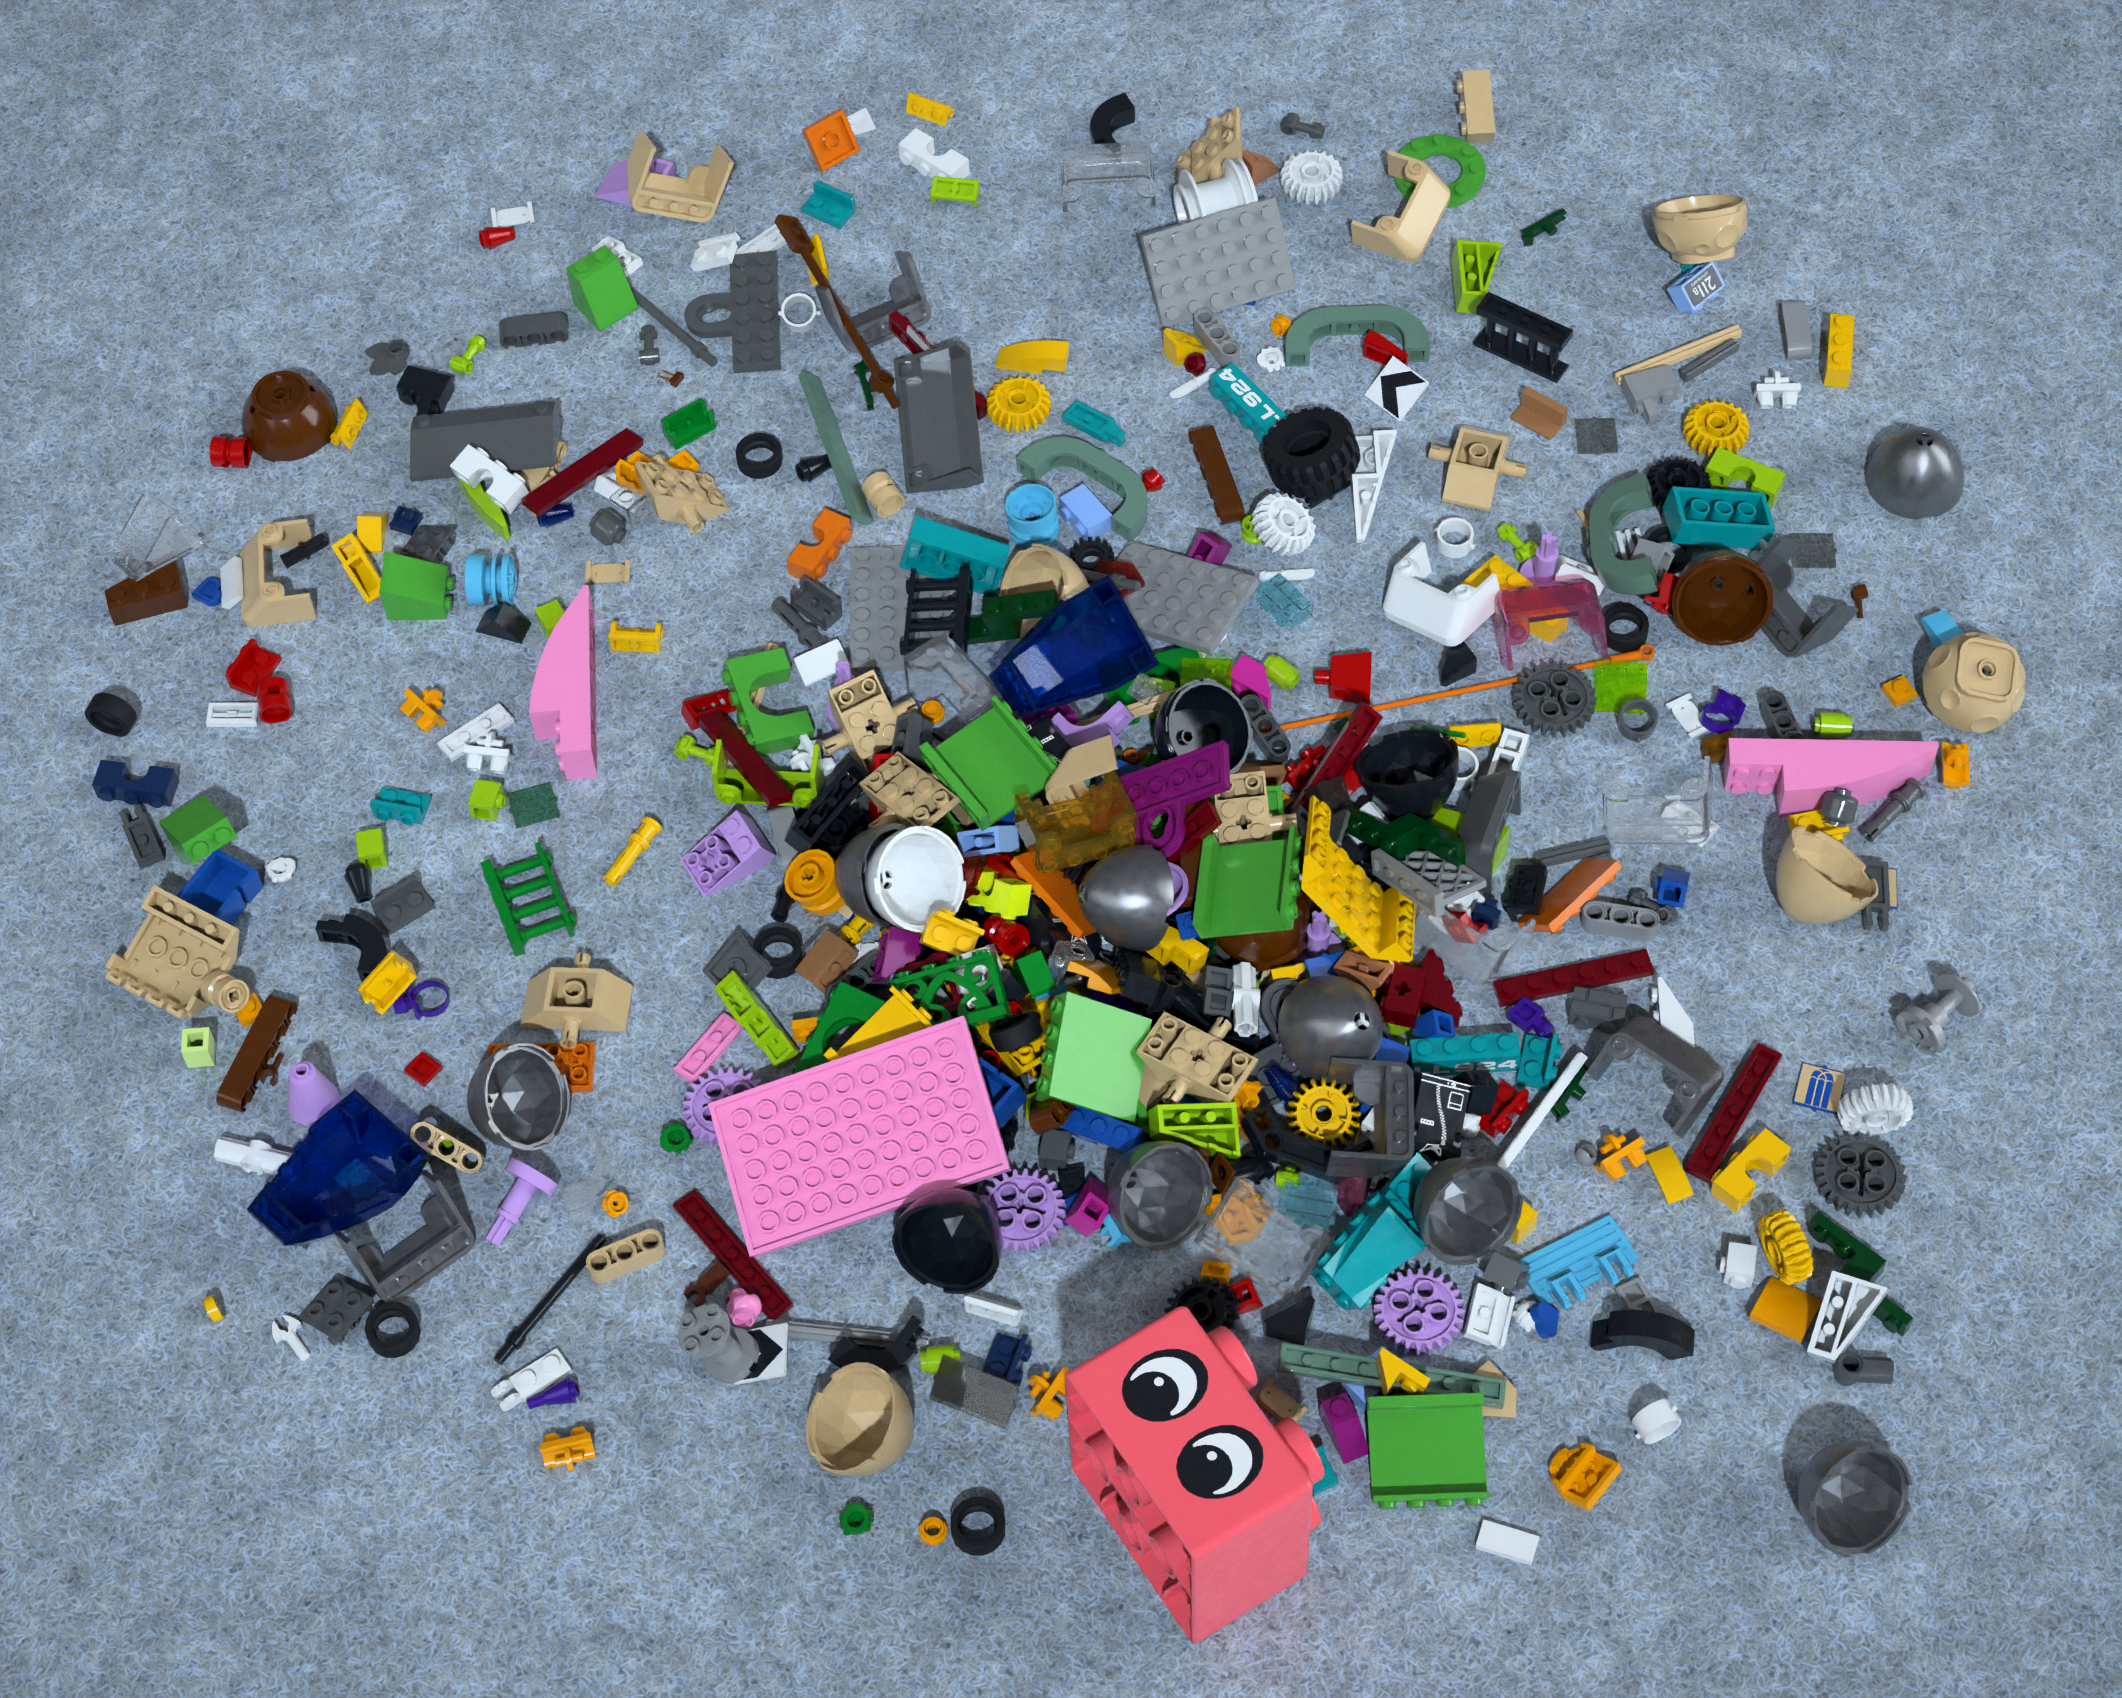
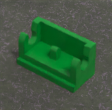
[661,398,717,450]

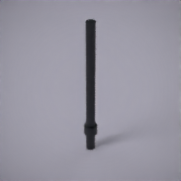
[493,1234,607,1365]

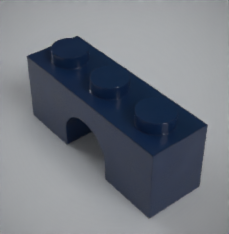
[92,760,179,808]

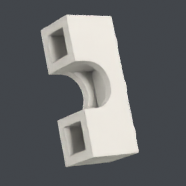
[898,128,970,179]
[450,444,529,514]

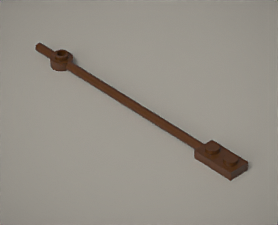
[774,214,900,409]

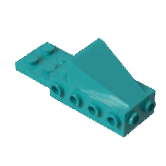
[1308,1152,1432,1311]

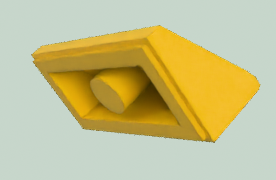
[807,234,829,285]

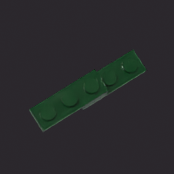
[949,589,1058,645]
[1345,806,1466,867]
[1808,1212,1913,1337]

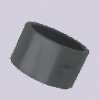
[1617,698,1658,743]

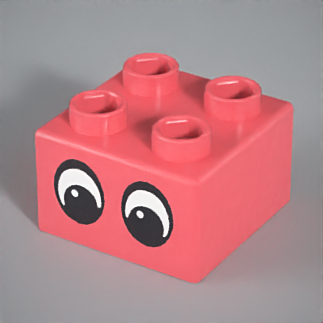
[1065,1306,1325,1644]

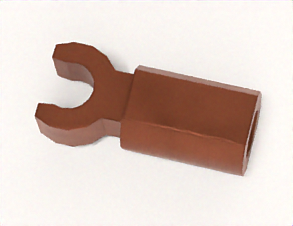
[683,1260,730,1307]

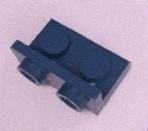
[979,1332,1033,1394]

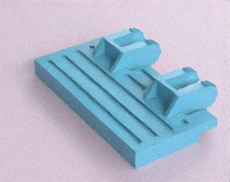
[1519,1214,1640,1310]

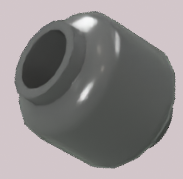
[589,510,626,546]
[1820,787,1858,827]

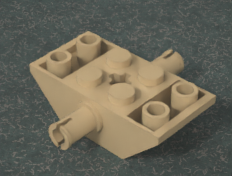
[1176,106,1243,184]
[1428,425,1528,512]
[634,454,729,534]
[821,669,918,772]
[859,751,961,829]
[1210,771,1298,846]
[520,952,633,1049]
[1136,1012,1259,1104]

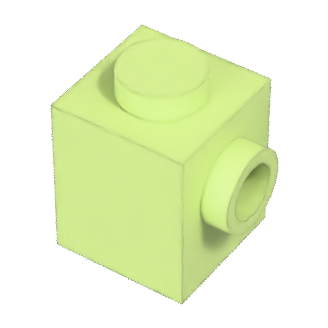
[181,1027,216,1068]

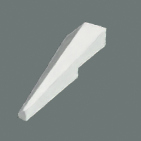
[1351,430,1397,543]

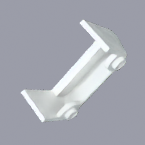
[1383,541,1503,647]

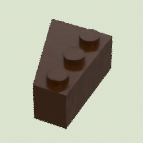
[104,553,188,626]

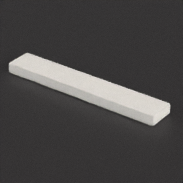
[1495,1052,1588,1170]

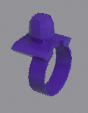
[1699,689,1746,734]
[393,981,450,1021]

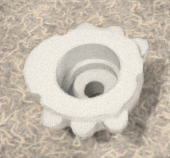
[1257,346,1285,373]
[265,857,296,883]
[1459,1113,1481,1138]
[1511,1300,1538,1332]

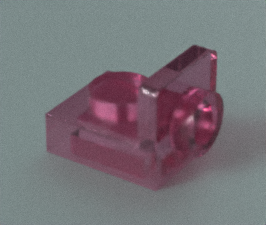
[1337,1176,1367,1217]

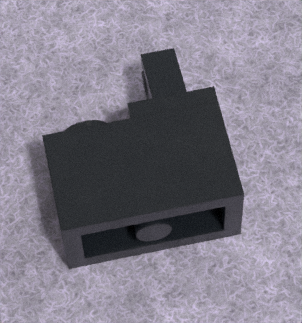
[396,365,455,416]

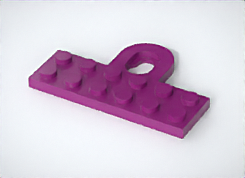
[1090,740,1230,858]

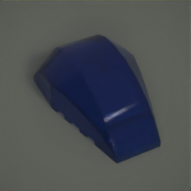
[989,575,1160,718]
[247,1090,429,1246]

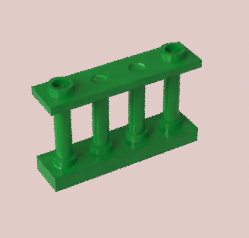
[480,842,577,957]

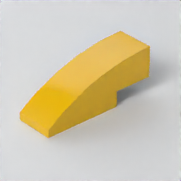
[995,340,1069,374]
[331,533,381,605]
[1146,926,1209,976]

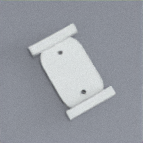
[490,201,535,227]
[1665,693,1709,739]

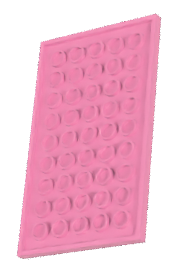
[708,1015,1012,1258]

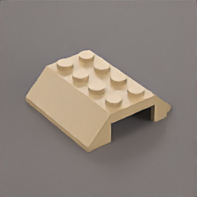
[105,885,240,1020]

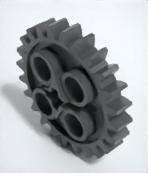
[1513,661,1597,738]
[1815,1133,1907,1218]

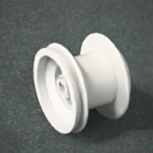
[1173,157,1258,224]

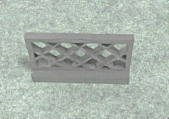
[1371,848,1487,918]

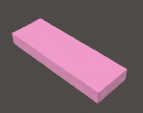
[673,1012,745,1084]

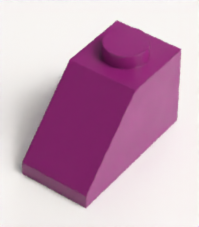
[1187,532,1233,566]
[872,926,921,983]
[1319,1392,1369,1464]

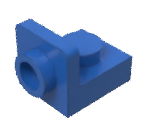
[1175,910,1205,942]

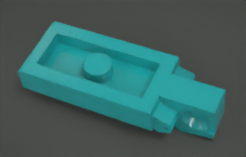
[1062,400,1126,447]

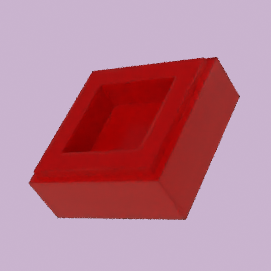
[404,1052,442,1087]

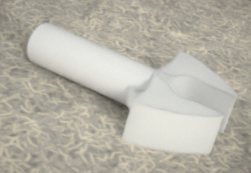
[272,1315,310,1361]

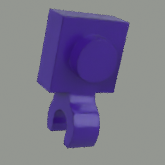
[1507,996,1554,1039]

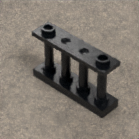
[1473,292,1573,383]
[900,567,974,665]

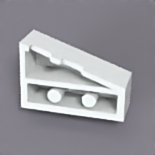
[1807,1270,1888,1364]

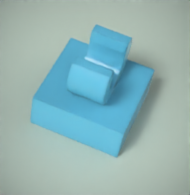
[1100,1213,1133,1247]

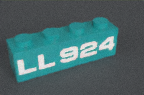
[1209,362,1288,444]
[1409,1032,1521,1076]

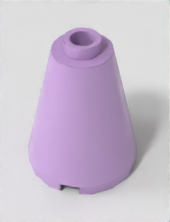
[287,1061,341,1127]

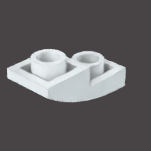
[592,235,643,277]

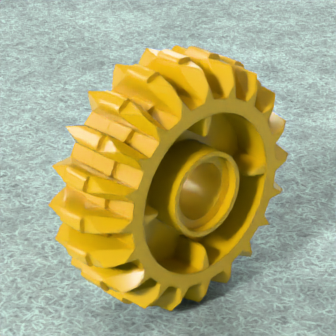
[987,375,1051,435]
[1683,399,1750,458]
[1287,1077,1361,1148]
[1758,1209,1814,1286]

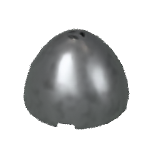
[1865,427,1965,519]
[834,823,911,928]
[1078,845,1174,951]
[1278,975,1383,1082]
[466,1043,570,1151]
[1107,1141,1213,1251]
[1414,1156,1523,1266]
[1798,1441,1912,1557]

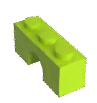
[1705,447,1786,508]

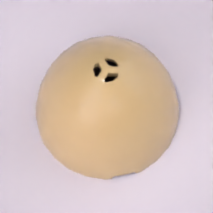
[999,543,1091,644]
[1776,826,1879,925]
[806,1362,914,1476]

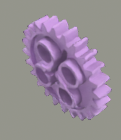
[683,1066,762,1148]
[980,1168,1067,1255]
[1373,1268,1465,1356]

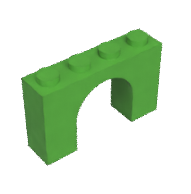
[721,647,814,756]

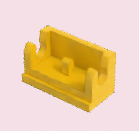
[608,620,664,653]
[357,950,417,1015]

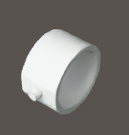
[778,293,821,333]
[1434,517,1476,558]
[1453,746,1479,790]
[1632,1399,1682,1444]

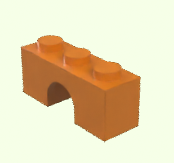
[787,508,853,583]

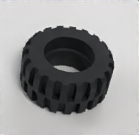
[1262,407,1361,498]

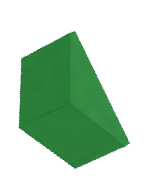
[1012,950,1057,999]

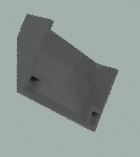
[893,341,984,494]
[410,401,561,482]

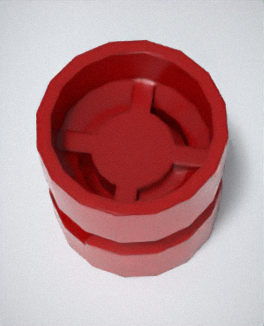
[210,436,252,469]
[256,677,292,724]
[982,914,1030,957]

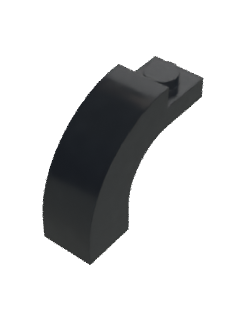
[1090,93,1135,167]
[315,914,388,982]
[1590,1310,1695,1360]
[827,1315,925,1374]

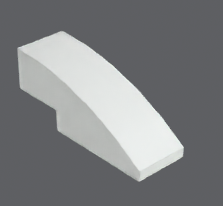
[1487,728,1529,775]

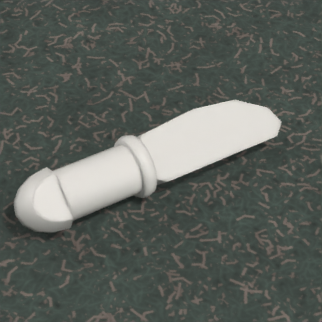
[1169,368,1217,398]
[1258,569,1315,583]

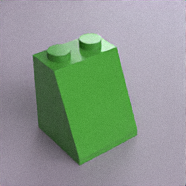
[566,245,639,332]
[379,552,455,620]
[159,795,237,864]

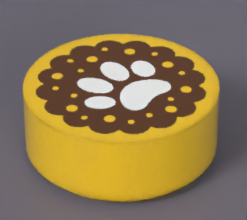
[203,1294,225,1323]

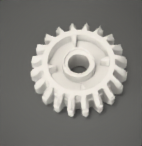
[1280,149,1343,206]
[1251,492,1316,557]
[1837,1082,1913,1135]

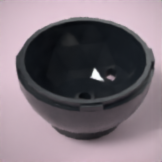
[1153,679,1253,774]

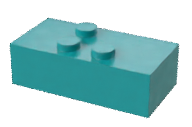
[1662,486,1775,549]
[899,516,1011,597]

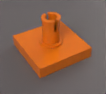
[801,109,861,172]

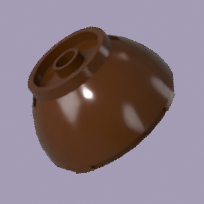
[241,371,337,462]
[1672,550,1774,646]
[1212,883,1310,971]

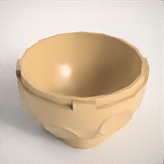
[1652,194,1748,264]
[1922,632,2026,733]

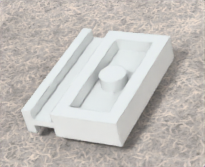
[690,232,741,272]
[1463,1283,1516,1349]

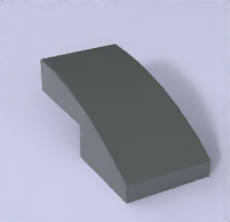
[1203,965,1233,1018]

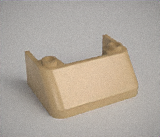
[627,130,734,223]
[1351,150,1450,263]
[240,519,317,627]
[1045,735,1118,842]

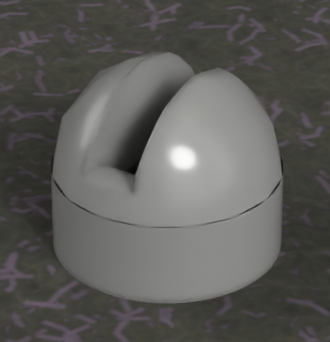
[1575,1144,1598,1167]

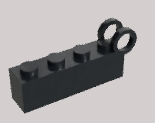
[784,758,871,854]
[1097,938,1161,1006]

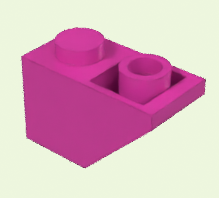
[1226,654,1271,710]
[1064,1177,1109,1237]

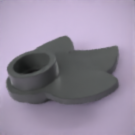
[365,340,409,375]

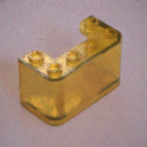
[1014,770,1137,873]

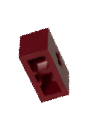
[1379,963,1427,1029]

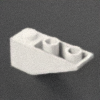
[1651,977,1695,1048]

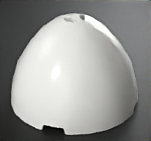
[865,826,966,932]

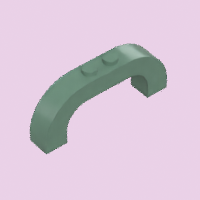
[1285,305,1430,367]
[1016,437,1148,541]
[1586,473,1658,595]

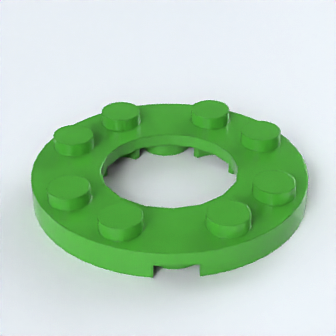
[1393,134,1486,208]

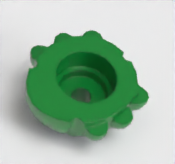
[660,1122,693,1154]
[839,1503,874,1536]

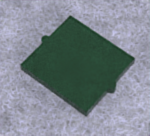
[507,782,560,828]

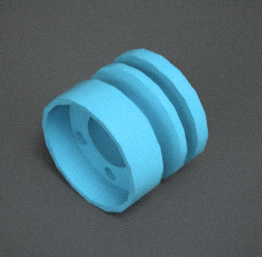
[1005,484,1060,549]
[465,554,517,606]

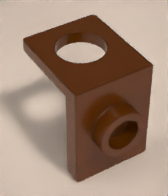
[1209,1152,1251,1194]

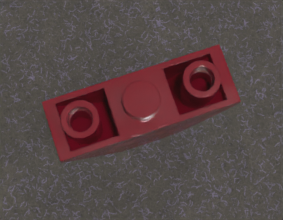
[1418,949,1463,1028]

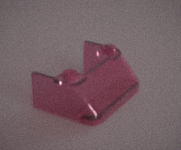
[1494,578,1608,671]

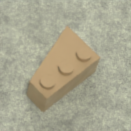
[1457,69,1495,143]

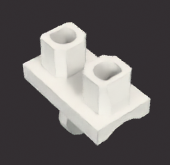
[1753,370,1801,409]
[463,732,514,774]
[789,734,836,776]

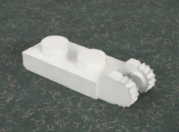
[491,1348,572,1412]

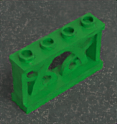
[889,949,1012,1028]

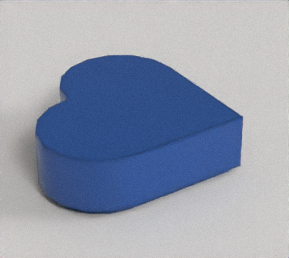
[192,577,222,607]
[1530,1301,1559,1339]

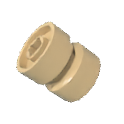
[861,471,905,518]
[200,971,250,1013]

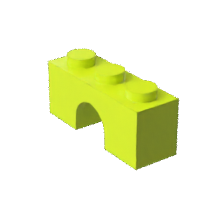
[962,865,1032,920]

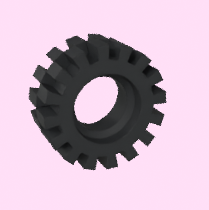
[1069,537,1114,584]

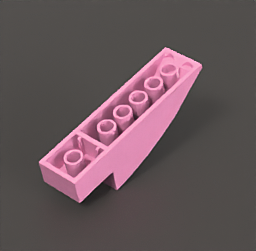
[529,585,597,780]
[1723,738,1939,818]

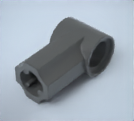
[1833,1351,1894,1386]

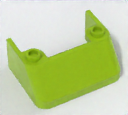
[711,739,825,808]

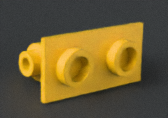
[906,92,954,127]
[330,398,369,449]
[1448,721,1501,747]

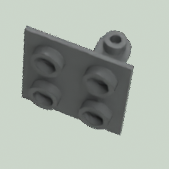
[399,525,456,564]
[298,1276,374,1346]

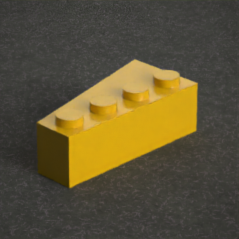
[1461,555,1569,643]

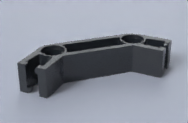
[1156,960,1260,1056]
[1240,1104,1374,1185]

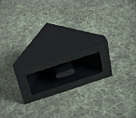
[476,602,531,644]
[1441,641,1477,687]
[985,963,1029,1006]
[1263,1296,1315,1346]

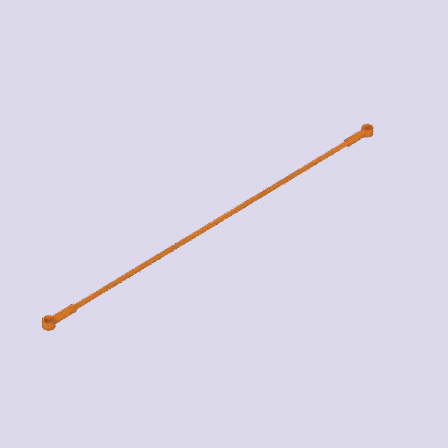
[1123,644,1655,765]

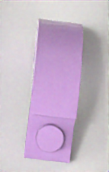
[1051,701,1135,747]

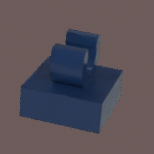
[389,506,423,536]
[1472,897,1501,932]

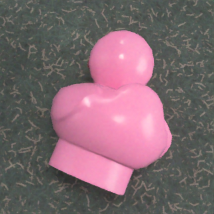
[726,1288,762,1328]

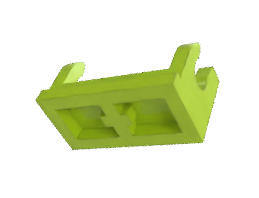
[930,176,981,208]

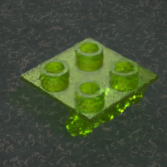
[1180,658,1232,690]
[1595,661,1648,714]

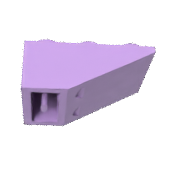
[595,157,676,207]
[680,810,776,898]

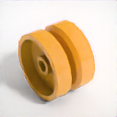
[784,849,845,916]

